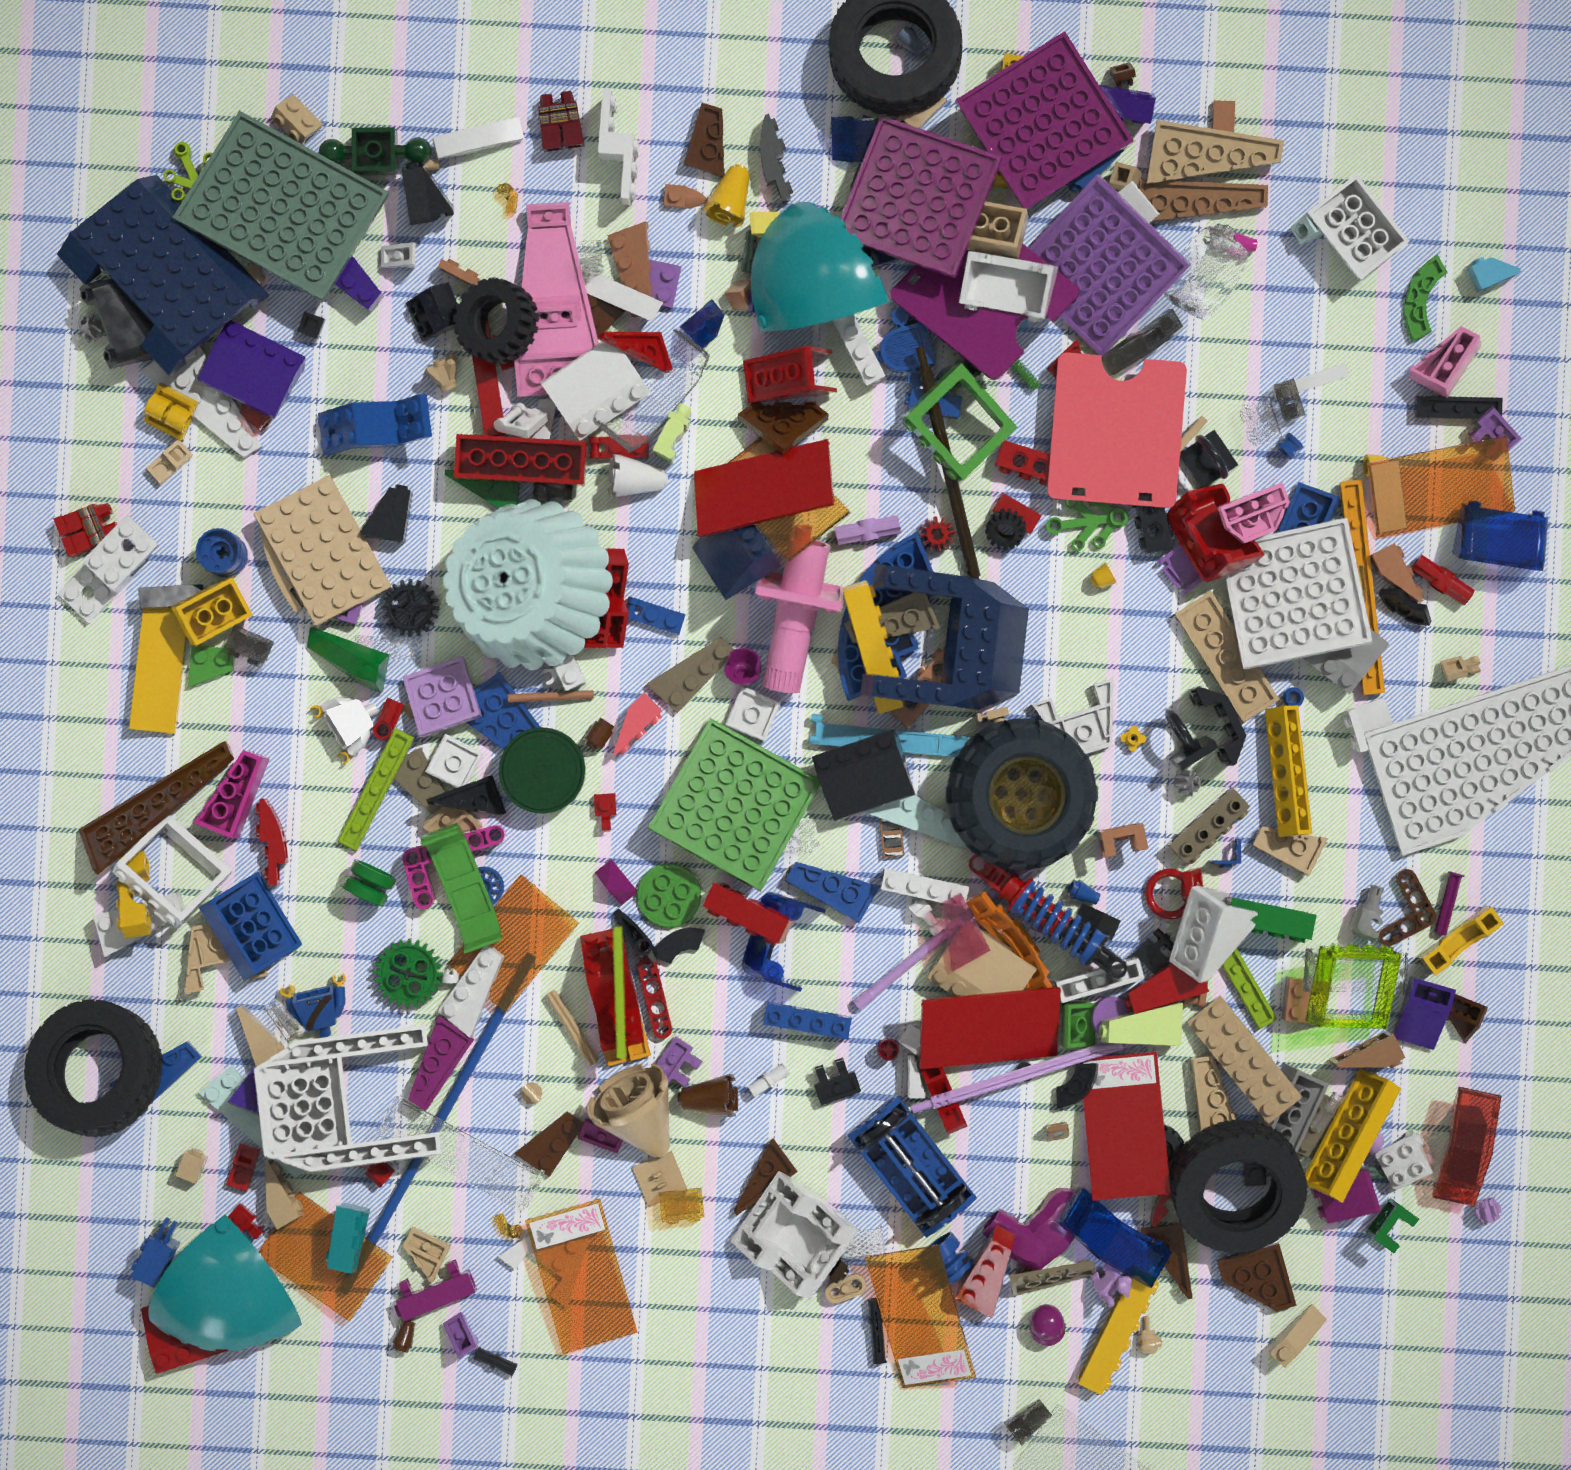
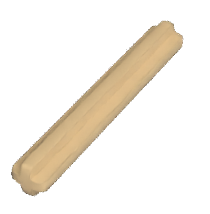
[546,990,599,1066]

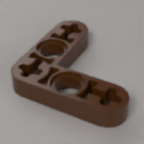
[1378,869,1436,946]

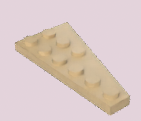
[1146,120,1284,185]

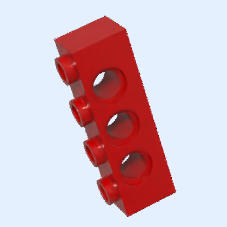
[994,440,1078,491]

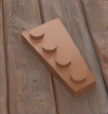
[607,221,653,318]

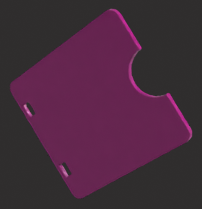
[890,244,1079,380]

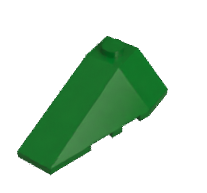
[307,627,389,693]

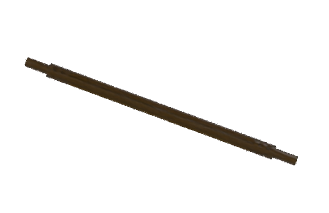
[915,346,981,579]

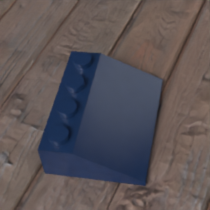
[692,524,781,601]

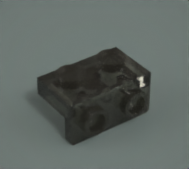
[224,625,274,667]

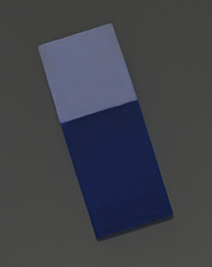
[1057,1187,1172,1288]

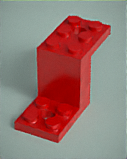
[580,929,645,1052]

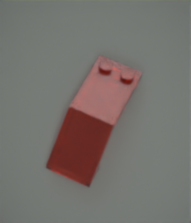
[1432,1086,1502,1207]

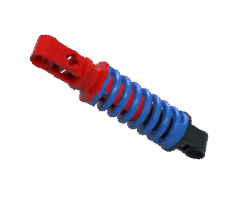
[969,855,1128,978]

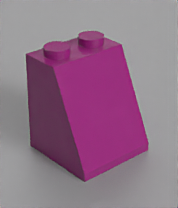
[1310,1166,1381,1224]

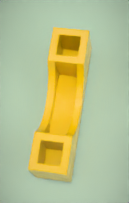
[116,851,151,938]
[1418,905,1504,976]

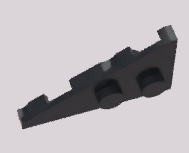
[426,775,506,816]

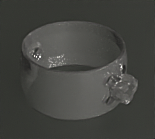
[1164,223,1248,320]

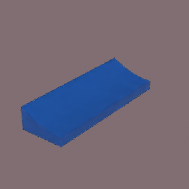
[1278,482,1341,533]

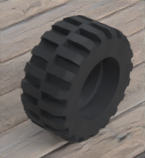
[453,277,539,364]

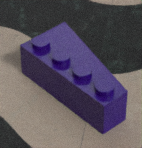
[335,255,384,313]

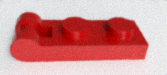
[588,436,649,459]

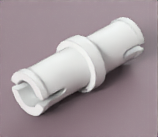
[747,1063,791,1098]

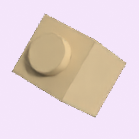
[175,1148,208,1184]

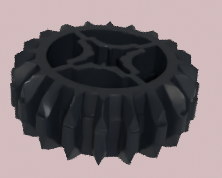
[381,579,440,637]

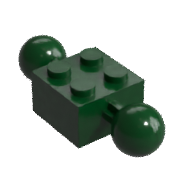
[318,127,432,176]

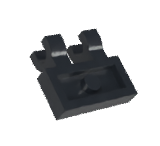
[814,1057,862,1106]

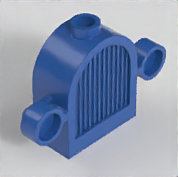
[875,308,936,388]

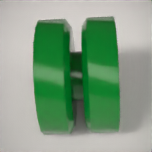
[341,859,397,907]

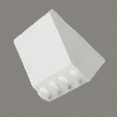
[1306,174,1410,281]
[541,341,651,441]

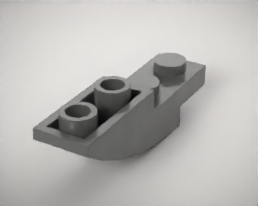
[760,113,793,203]

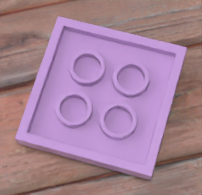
[403,656,482,738]

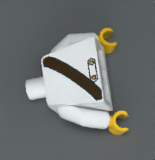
[310,697,379,764]

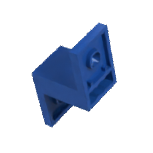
[318,394,432,455]

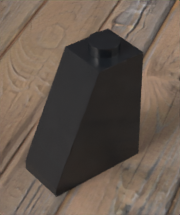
[360,484,413,543]

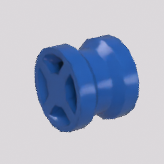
[1276,433,1304,460]

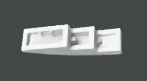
[432,117,524,159]

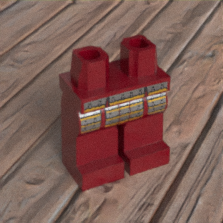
[538,91,585,152]

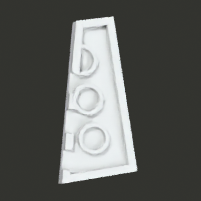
[438,945,505,1038]

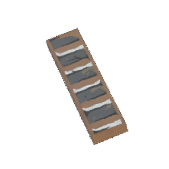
[879,818,905,858]

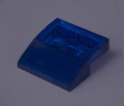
[831,116,875,162]

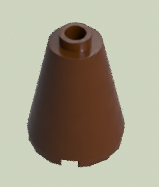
[677,1074,739,1117]

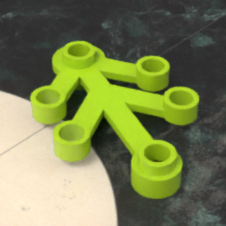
[163,142,212,203]

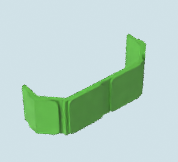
[420,823,503,953]

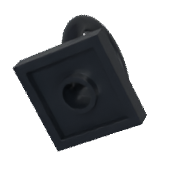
[1180,429,1238,488]
[1165,709,1219,770]

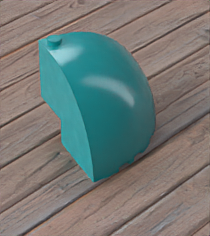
[751,202,889,332]
[149,1214,302,1351]

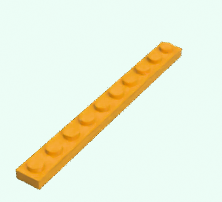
[1339,480,1385,695]

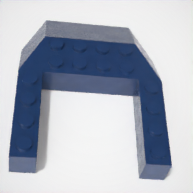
[861,565,1029,710]

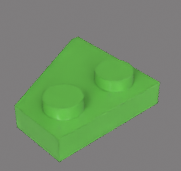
[188,645,236,687]

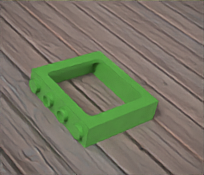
[901,363,1018,481]

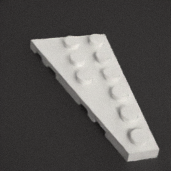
[140,345,263,458]

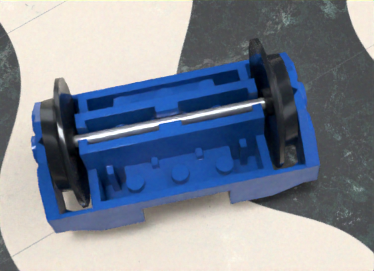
[846,1094,977,1238]

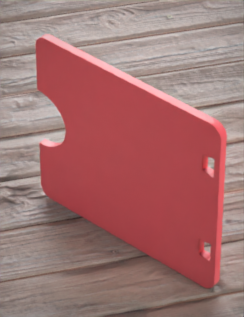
[1047,353,1187,508]

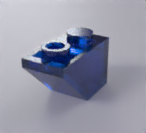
[680,299,725,350]

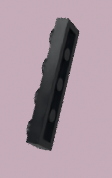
[1415,396,1503,419]

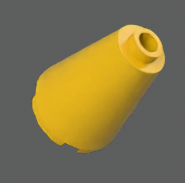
[703,164,750,227]

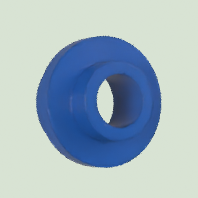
[1282,687,1304,707]

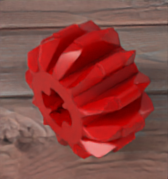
[919,516,955,553]

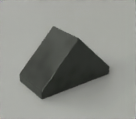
[1076,903,1121,940]

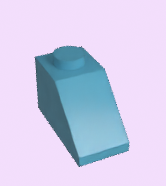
[1467,257,1521,292]

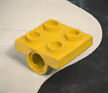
[144,383,199,441]

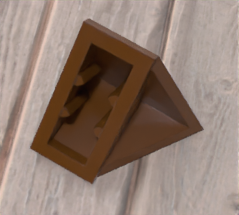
[1448,994,1488,1044]

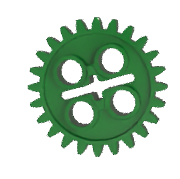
[373,938,443,1008]

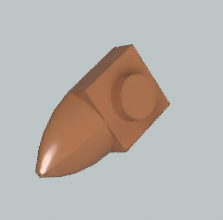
[664,184,707,209]

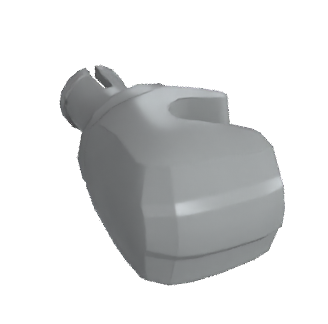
[1350,884,1384,942]

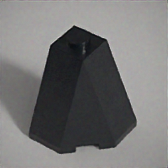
[402,161,455,225]

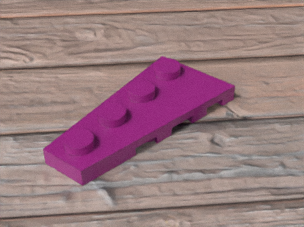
[408,1016,474,1111]

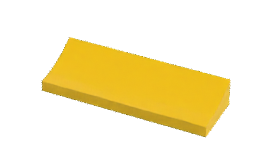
[129,609,187,734]
[1305,1069,1402,1203]

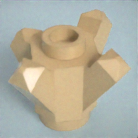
[424,353,457,392]

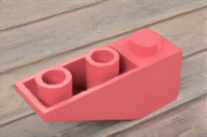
[613,692,663,755]

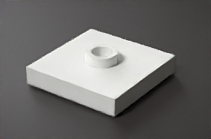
[725,686,781,742]
[425,734,483,788]

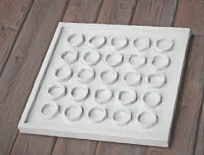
[1225,518,1373,670]

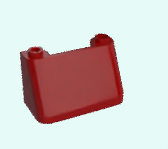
[1167,483,1265,582]

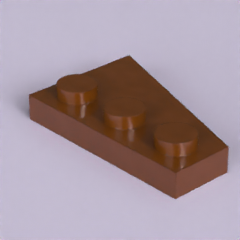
[683,102,725,178]
[514,1111,584,1177]

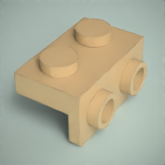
[271,94,323,145]

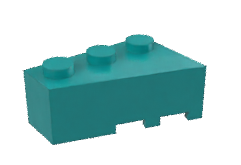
[325,1203,371,1274]

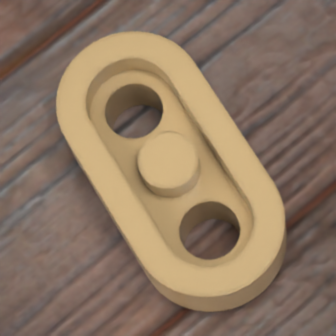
[825,1273,866,1304]

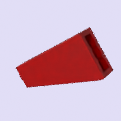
[1124,963,1209,1014]

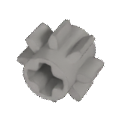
[77,314,105,343]
[1174,770,1201,796]

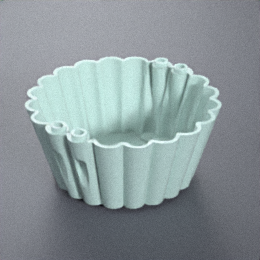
[443,499,613,671]

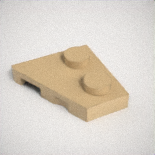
[422,807,483,834]
[403,1226,451,1283]

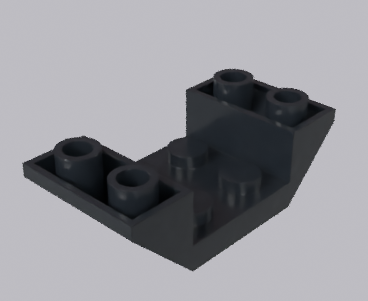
[1189,686,1247,766]

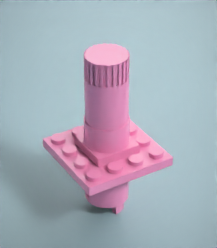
[755,525,844,694]

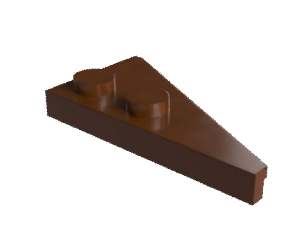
[734,1137,798,1216]
[1141,1223,1193,1299]

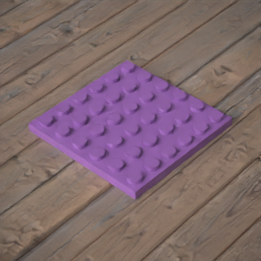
[1029,174,1192,357]

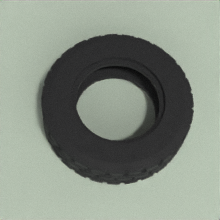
[829,0,962,116]
[24,999,163,1137]
[1169,1119,1308,1253]

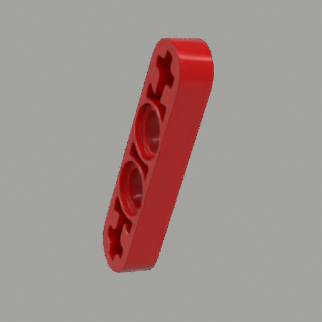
[638,960,672,1039]

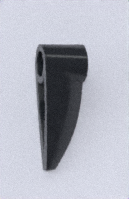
[613,909,657,965]

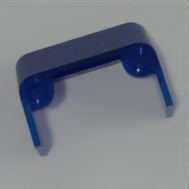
[742,892,826,992]

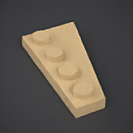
[1190,1055,1237,1131]

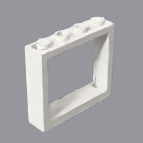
[112,815,232,929]

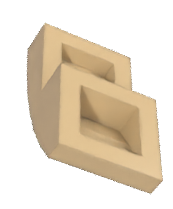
[146,440,193,485]

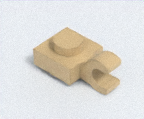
[1440,656,1481,681]

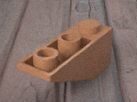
[1370,543,1424,603]

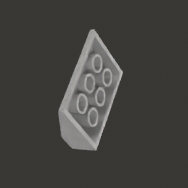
[1302,629,1390,695]

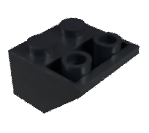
[406,282,457,342]

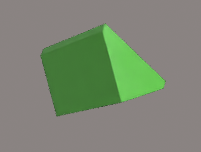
[1062,1002,1096,1048]

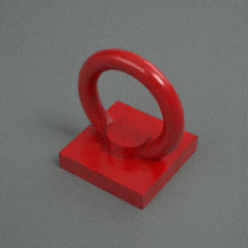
[1145,867,1204,920]

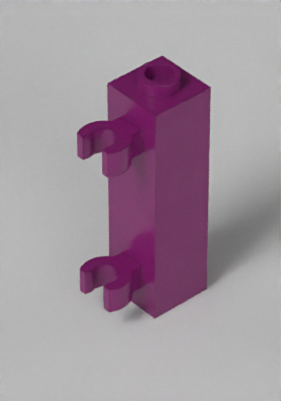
[394,1259,477,1321]

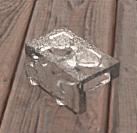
[1240,396,1283,446]

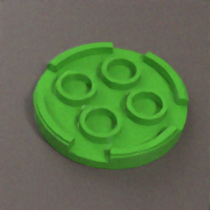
[637,863,701,928]

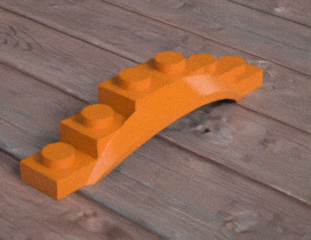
[966,891,1053,990]

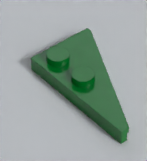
[444,469,520,508]

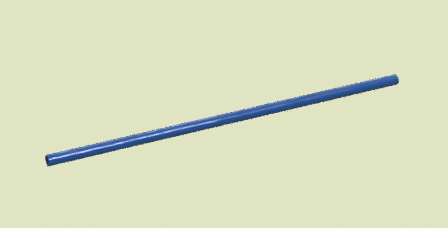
[339,953,537,1295]

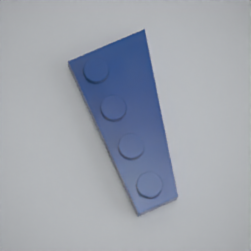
[785,862,880,924]

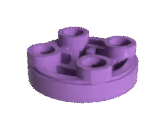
[1091,996,1132,1034]

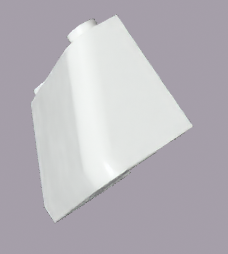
[959,251,1058,322]

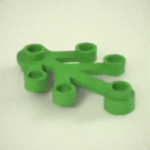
[1045,500,1129,551]

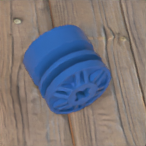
[196,528,248,578]
[917,1231,974,1289]

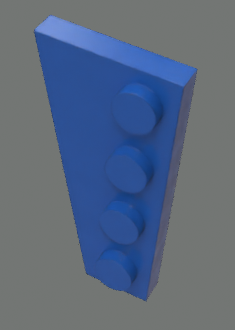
[109,1041,203,1103]

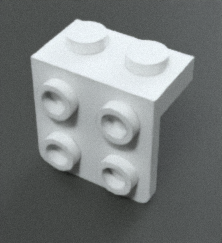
[1343,698,1393,753]
[1376,1129,1436,1190]

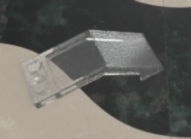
[1303,948,1407,995]

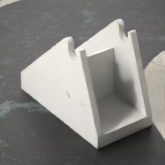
[1169,886,1258,983]

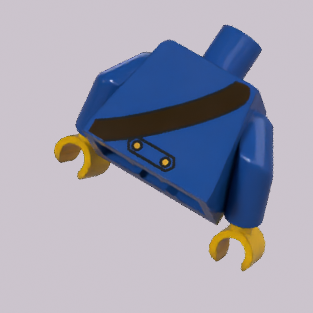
[280,973,346,1038]

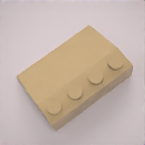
[927,920,1037,997]

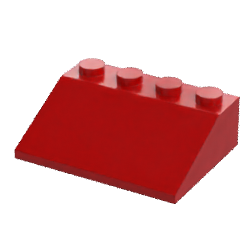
[141,1305,228,1374]

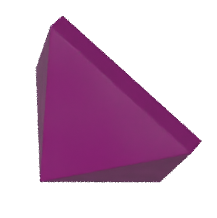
[595,859,637,905]

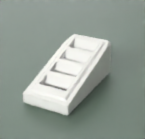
[907,1053,925,1098]

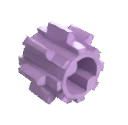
[1473,1197,1502,1224]

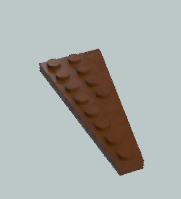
[78,741,235,875]

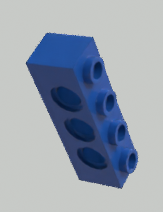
[763,1001,852,1040]

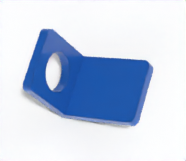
[1210,838,1241,868]

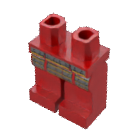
[53,503,117,558]

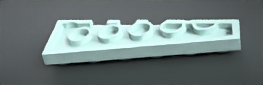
[864,795,969,850]
[198,1064,306,1178]

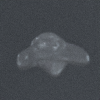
[784,819,820,854]

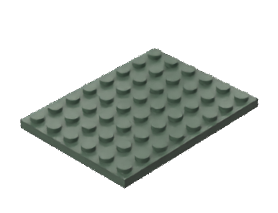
[173,110,389,302]

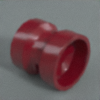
[877,1037,899,1061]

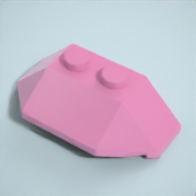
[1218,482,1290,544]

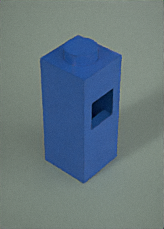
[904,387,963,420]

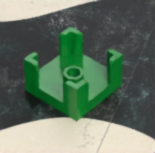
[1366,1198,1419,1254]

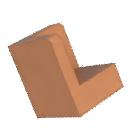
[724,280,751,310]

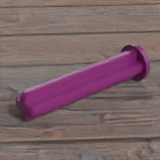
[1435,871,1465,936]

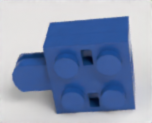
[131,1217,181,1288]

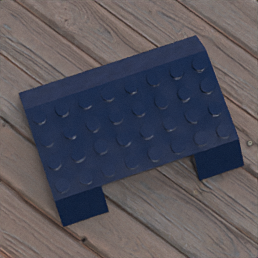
[57,174,269,377]

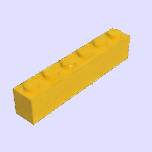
[841,580,903,714]
[1077,1265,1159,1395]

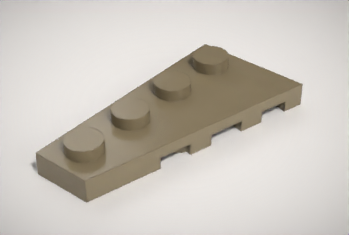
[647,637,734,713]

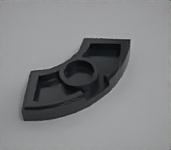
[1379,588,1432,626]
[655,927,705,964]
[1056,1063,1099,1109]

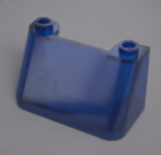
[1452,500,1549,571]

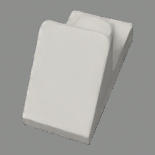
[381,242,416,269]

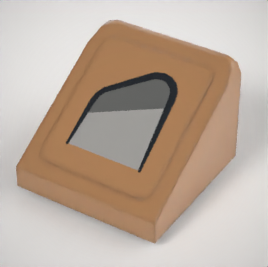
[1045,1122,1069,1141]

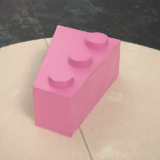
[1408,326,1481,398]

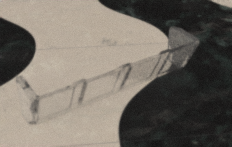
[376,1094,545,1211]

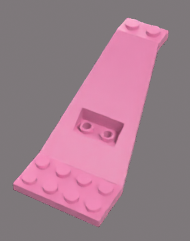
[514,202,599,397]

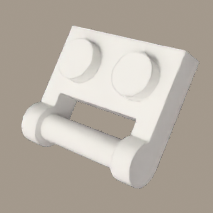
[494,403,549,438]

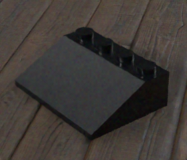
[812,729,916,822]

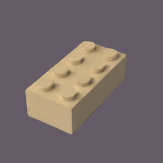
[967,202,1029,259]

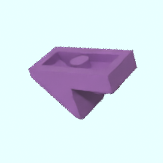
[443,1312,479,1359]

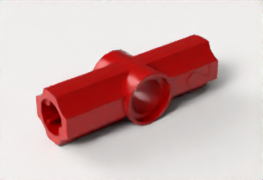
[1411,554,1475,606]

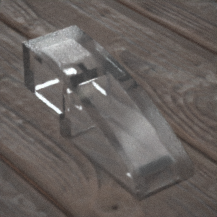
[354,635,419,661]

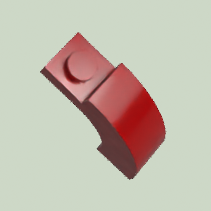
[920,1067,968,1135]

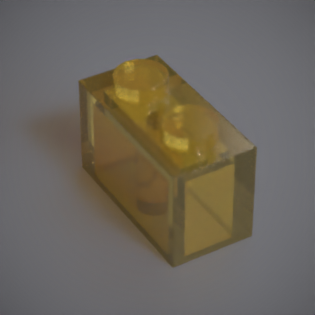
[659,1188,705,1224]

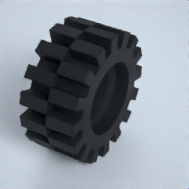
[985,508,1026,550]

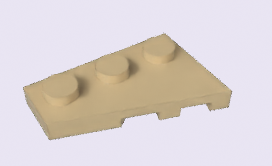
[1251,826,1328,876]

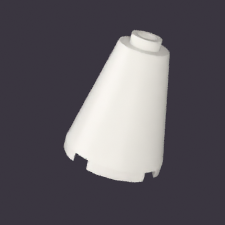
[608,454,668,497]

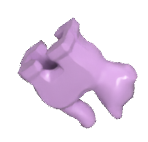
[1090,1262,1132,1307]

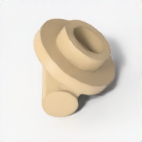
[521,1082,542,1105]

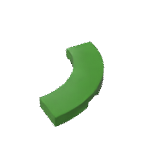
[1404,254,1448,342]

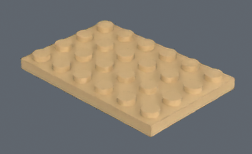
[253,475,392,627]

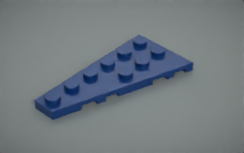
[465,672,541,749]

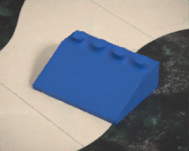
[199,872,303,981]

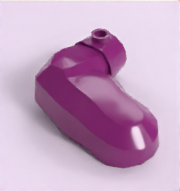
[982,1188,1088,1270]

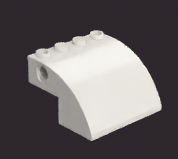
[730,1171,859,1300]

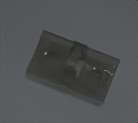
[1272,378,1306,422]

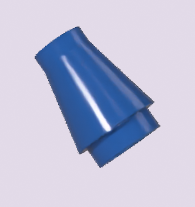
[1067,880,1101,905]

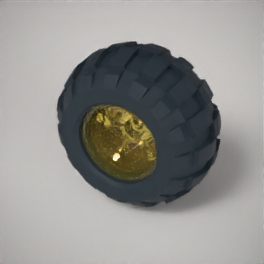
[945,718,1098,870]

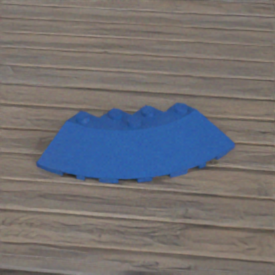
[838,532,934,701]

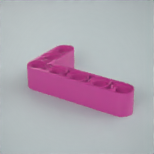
[402,825,506,909]

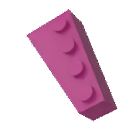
[193,750,270,839]

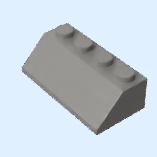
[1256,1063,1329,1153]

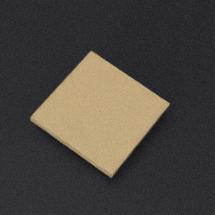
[632,1151,688,1207]

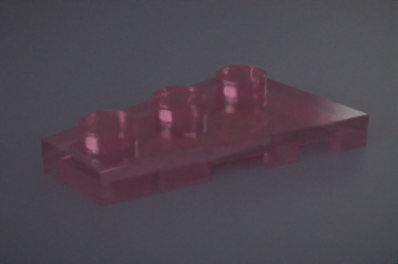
[941,893,990,971]

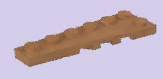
[1139,179,1268,222]

